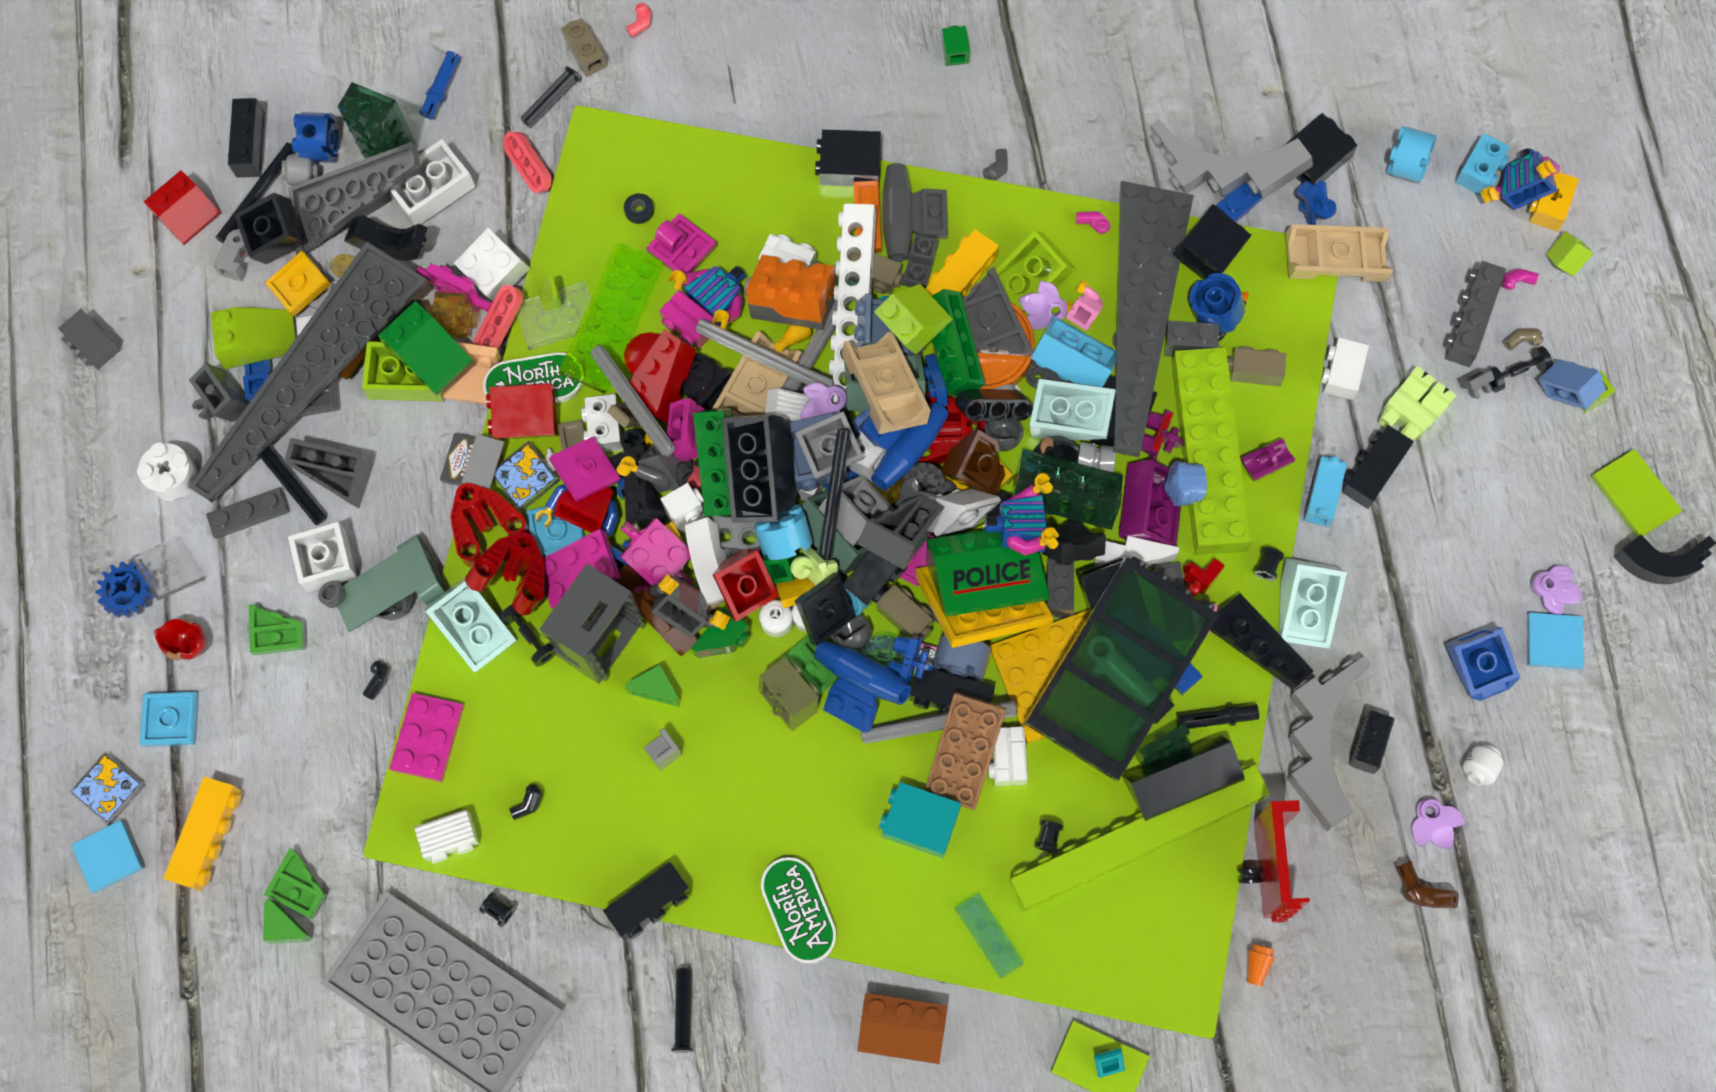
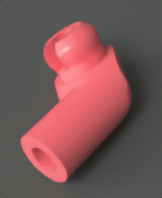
[626,3,652,37]

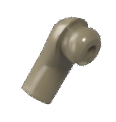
[1503,328,1544,351]

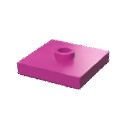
[549,437,621,502]

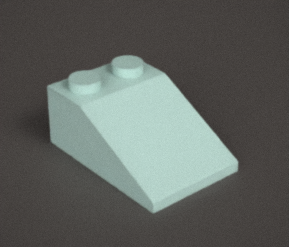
[1030,379,1116,440]
[1279,558,1347,649]
[425,577,517,673]

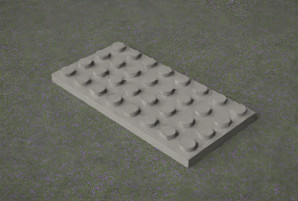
[321,891,563,1092]

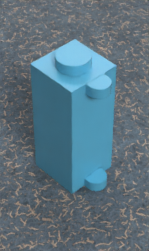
[1303,456,1347,528]

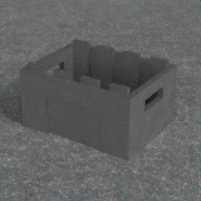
[539,564,645,684]

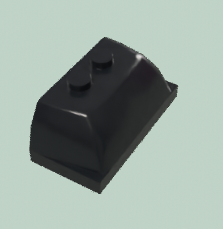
[722,415,797,523]

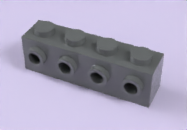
[1445,261,1506,368]

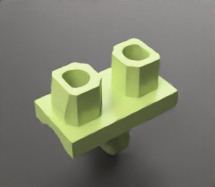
[790,547,838,585]

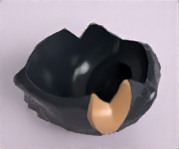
[1032,436,1080,477]

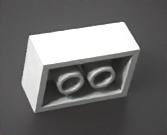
[388,139,475,226]

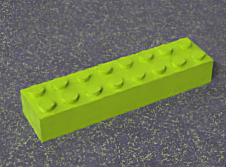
[1172,347,1251,555]

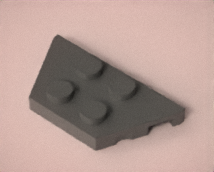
[962,267,1033,356]

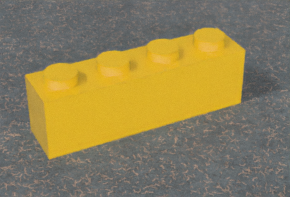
[925,229,999,298]
[163,776,241,892]

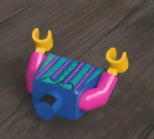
[1480,148,1560,210]
[668,266,746,329]
[984,473,1059,556]

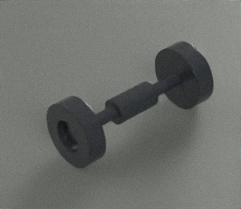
[1488,346,1553,393]
[499,604,555,667]

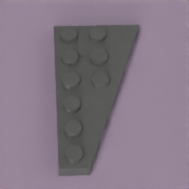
[288,142,420,255]

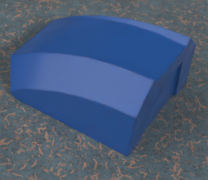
[1446,626,1520,701]

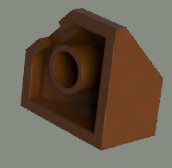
[941,429,1005,495]

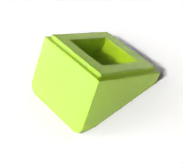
[539,275,562,311]

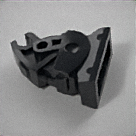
[681,353,732,410]

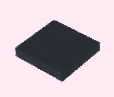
[795,572,855,646]

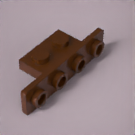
[615,564,699,656]

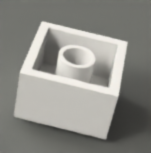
[454,228,530,301]
[288,522,357,593]

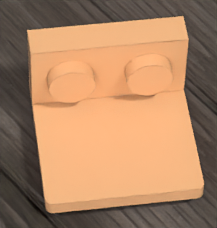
[443,342,502,405]

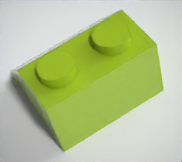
[874,284,953,355]

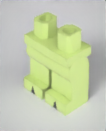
[1378,366,1457,441]

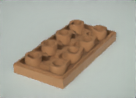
[925,691,1007,810]

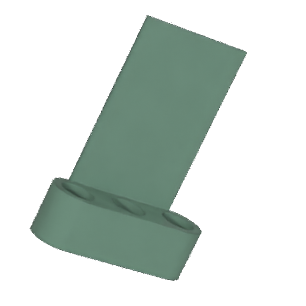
[338,534,447,632]

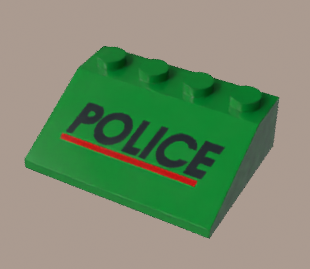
[926,530,1050,617]

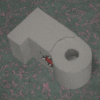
[213,230,249,282]

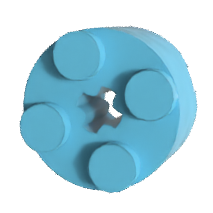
[1387,126,1437,183]
[754,505,813,560]

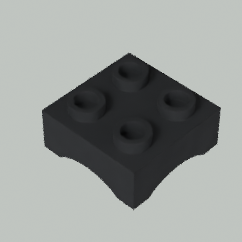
[1042,518,1106,565]

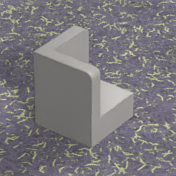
[644,728,682,771]

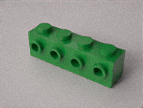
[931,289,986,397]
[693,408,734,517]

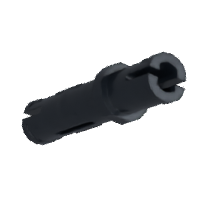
[1176,704,1259,730]

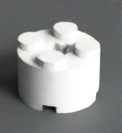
[137,442,198,501]

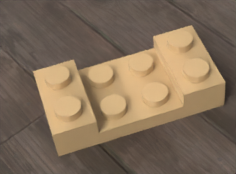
[1286,224,1393,282]
[712,331,802,416]
[842,331,931,434]

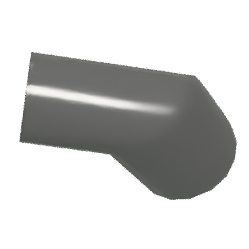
[983,149,1008,180]

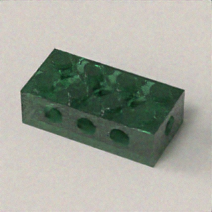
[337,82,416,158]
[1011,449,1123,530]

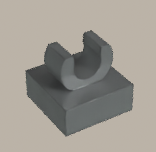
[1458,368,1495,399]

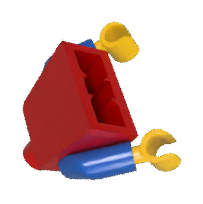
[536,484,618,544]

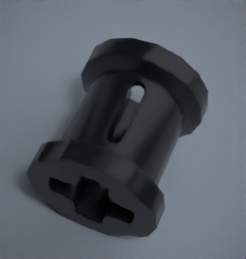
[620,429,645,451]
[1254,547,1284,581]
[1034,820,1064,853]
[479,892,516,927]

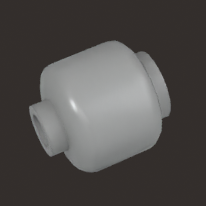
[282,154,318,186]

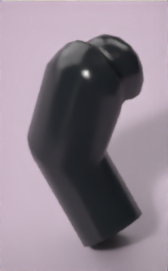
[362,660,389,700]

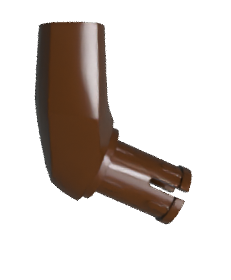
[1395,861,1459,908]

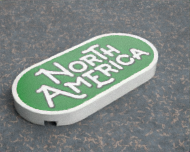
[483,352,585,403]
[761,857,836,964]

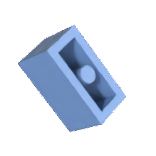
[1539,359,1606,410]

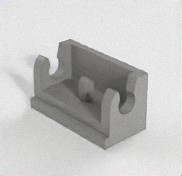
[462,434,504,489]

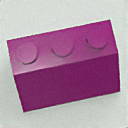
[1119,459,1181,547]

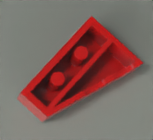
[629,329,696,424]

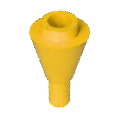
[774,325,811,352]

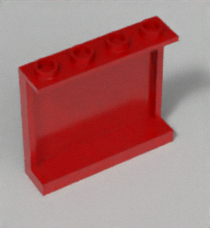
[1254,800,1310,923]

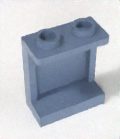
[854,293,923,355]
[789,413,848,491]

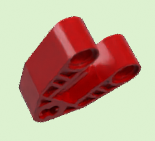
[915,391,985,466]
[450,483,530,567]
[465,532,545,615]

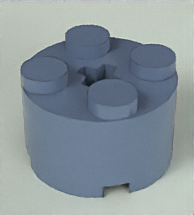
[932,632,992,682]

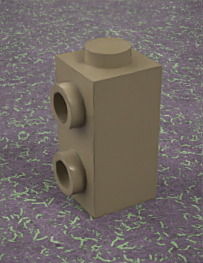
[561,18,607,77]
[849,252,904,295]
[1228,346,1286,386]
[876,584,933,641]

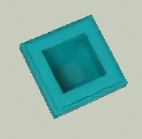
[1094,1048,1125,1078]

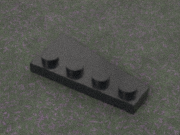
[1203,593,1314,690]

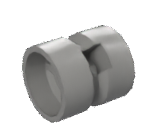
[1076,442,1116,480]

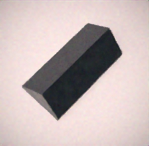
[1122,735,1245,821]

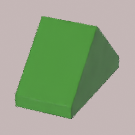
[625,665,680,707]
[263,898,312,944]

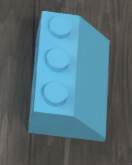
[1031,316,1116,387]

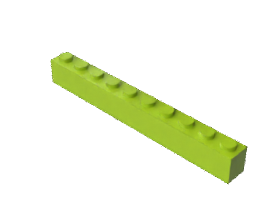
[1010,764,1271,912]

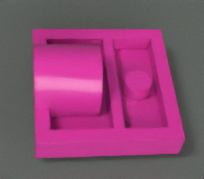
[646,213,717,273]

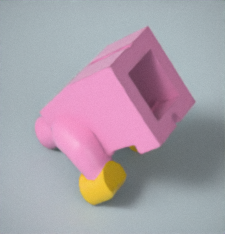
[1065,280,1103,331]

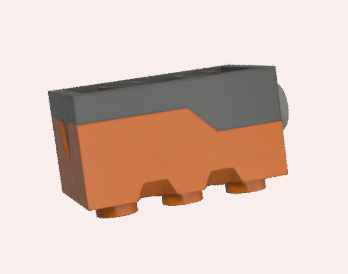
[744,255,836,330]

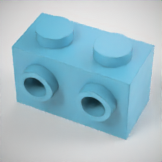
[1455,133,1510,195]

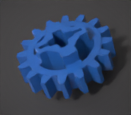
[95,561,155,618]

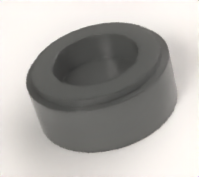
[318,581,346,608]

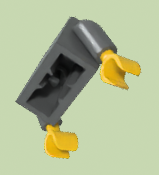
[616,434,693,493]
[650,574,731,638]

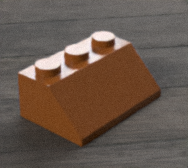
[857,993,948,1064]

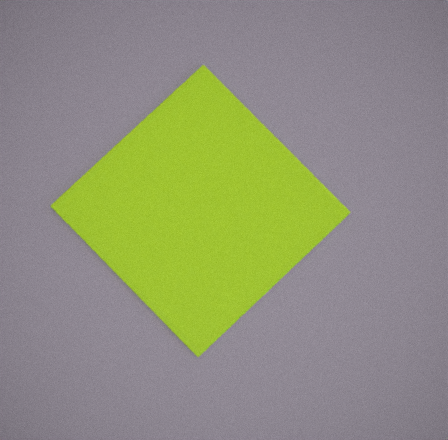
[363,105,1338,1039]

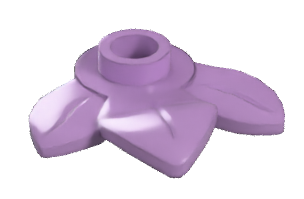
[1019,281,1068,329]
[800,382,846,419]
[1532,565,1582,615]
[1412,798,1465,849]

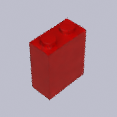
[486,384,557,440]

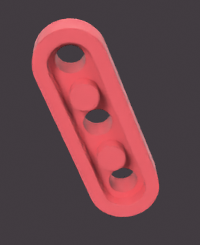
[503,132,552,193]
[474,285,523,349]

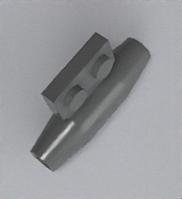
[882,163,948,262]

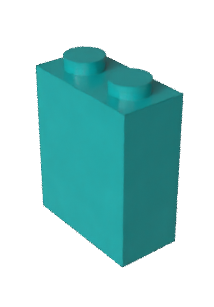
[879,782,961,859]

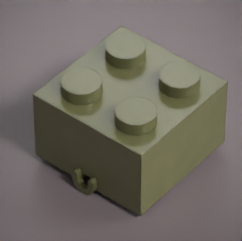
[759,657,819,731]

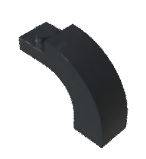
[344,215,428,260]
[1614,534,1716,584]

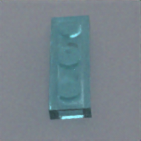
[955,894,1024,979]

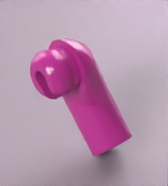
[1076,211,1110,234]
[1501,268,1539,290]

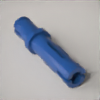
[419,51,461,120]

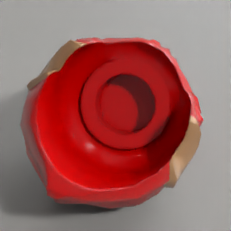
[154,617,206,661]

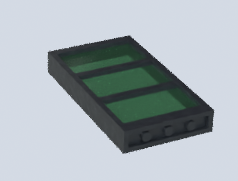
[1023,556,1219,781]

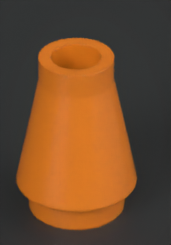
[1247,944,1275,987]

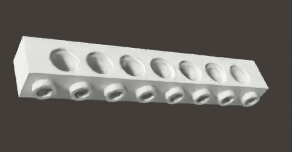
[829,204,876,408]

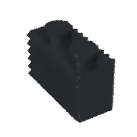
[1349,710,1395,774]

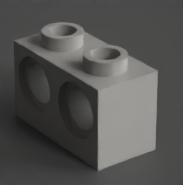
[712,516,762,558]

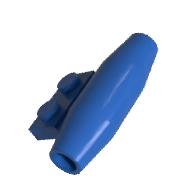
[858,402,949,490]
[814,641,911,733]

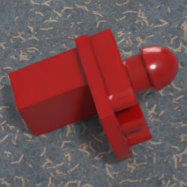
[1183,558,1225,596]

